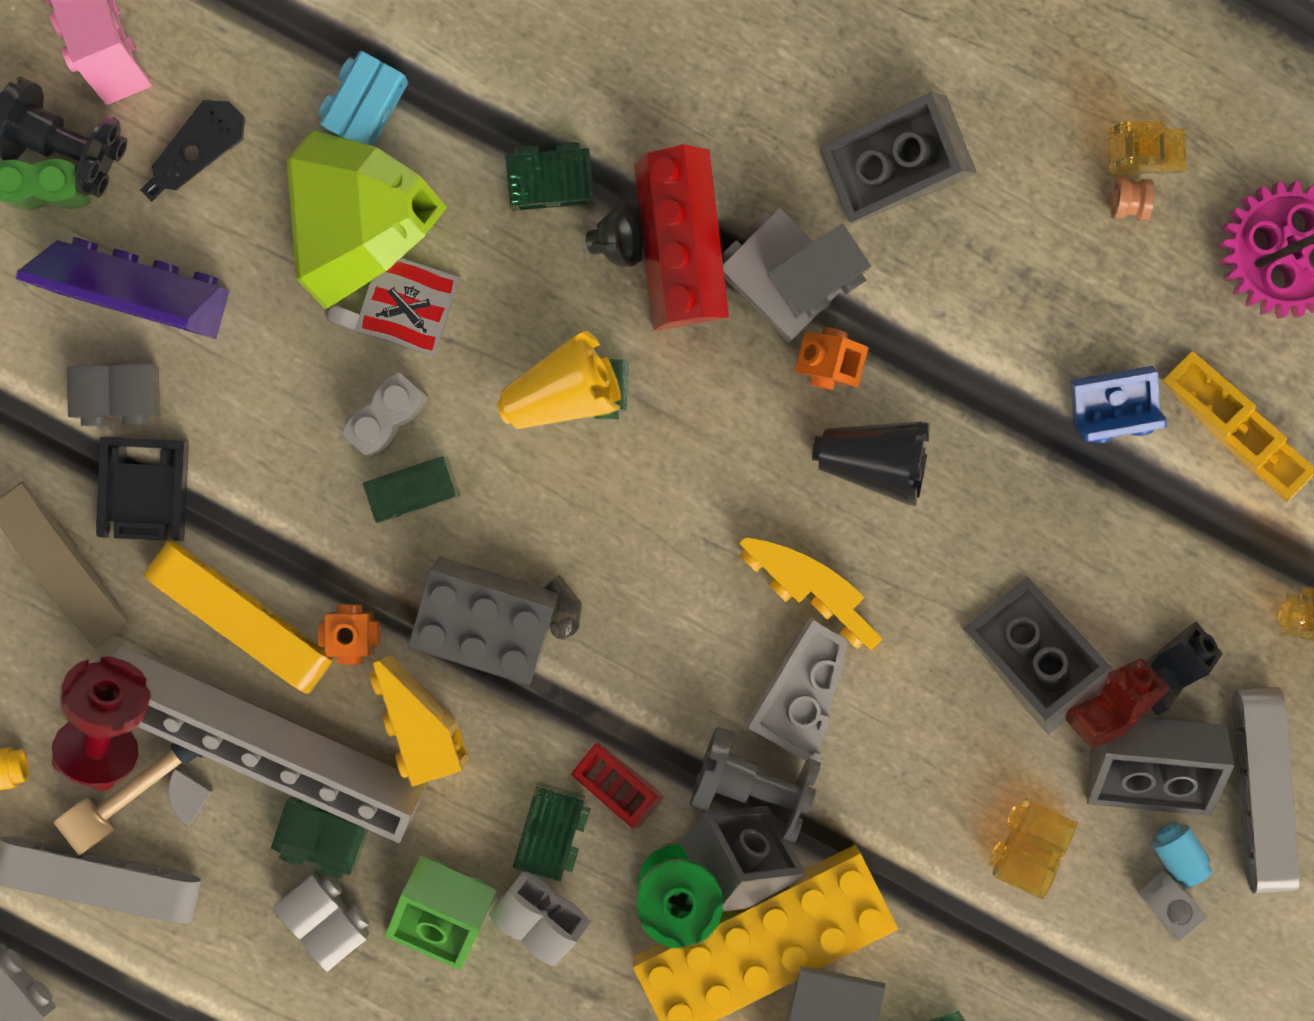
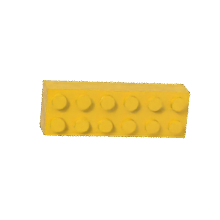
[633,845,899,1021]

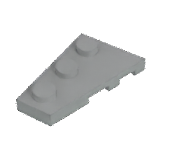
[745,617,848,762]

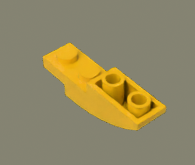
[738,537,883,651]

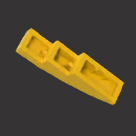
[1163,351,1314,503]

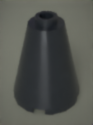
[812,421,930,506]

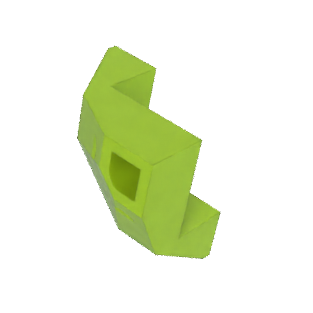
[287,130,448,309]

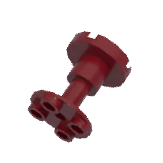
[51,657,151,791]

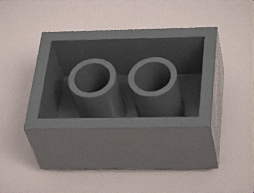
[408,556,559,685]

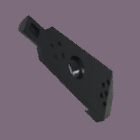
[140,100,245,202]

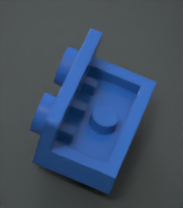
[1070,366,1167,443]

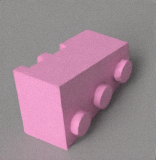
[46,0,152,106]

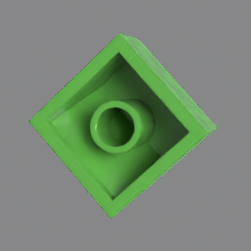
[385,855,497,971]

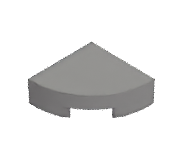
[169,767,214,826]

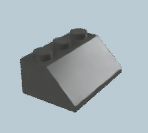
[1086,713,1234,816]

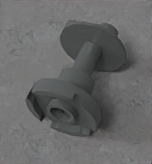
[690,727,821,843]

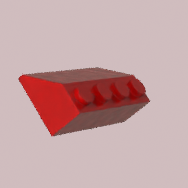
[634,144,729,330]

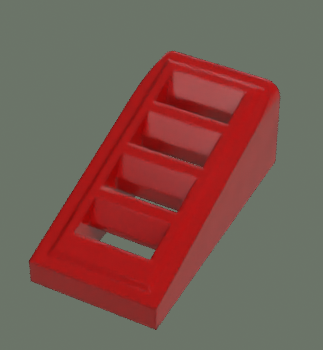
[570,742,664,829]

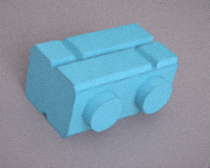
[318,51,409,146]

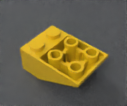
[370,654,469,786]

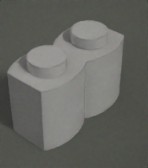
[343,373,428,457]
[273,869,369,972]
[489,870,590,966]

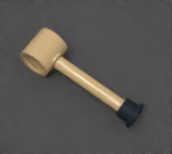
[54,743,204,856]

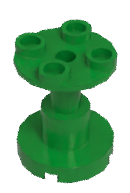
[636,843,723,949]

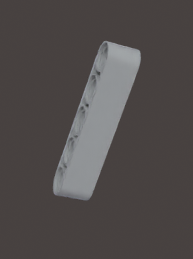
[1233,687,1299,894]
[0,837,201,924]

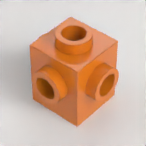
[794,327,869,391]
[318,604,381,665]

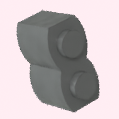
[67,364,160,426]

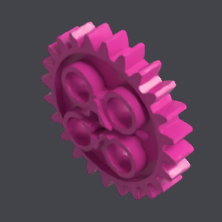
[1218,181,1314,319]

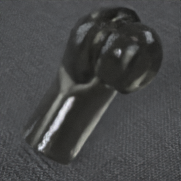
[544,575,582,640]

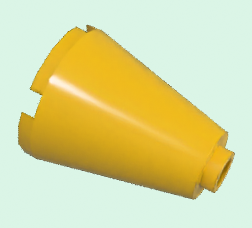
[497,330,621,429]

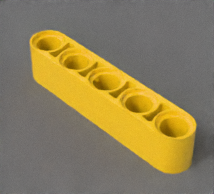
[143,540,334,694]

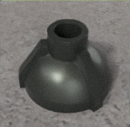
[586,204,643,267]

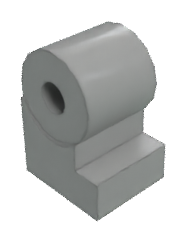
[1138,870,1208,941]

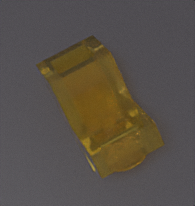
[1108,121,1187,176]

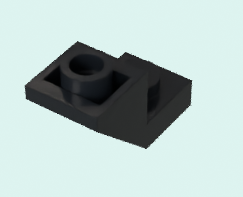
[1130,621,1223,715]

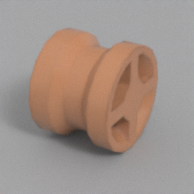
[1110,176,1155,221]

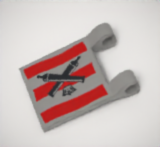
[327,258,460,357]

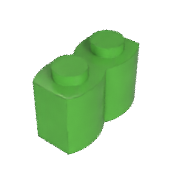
[0,159,91,210]

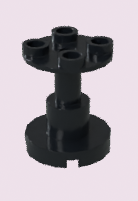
[0,77,128,198]

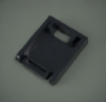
[96,437,189,541]

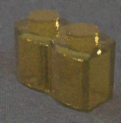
[990,798,1078,899]

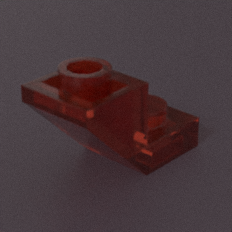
[1065,658,1169,750]

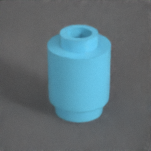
[1152,822,1212,888]

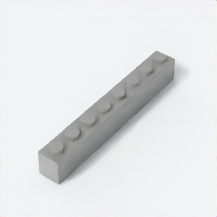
[112,646,427,844]

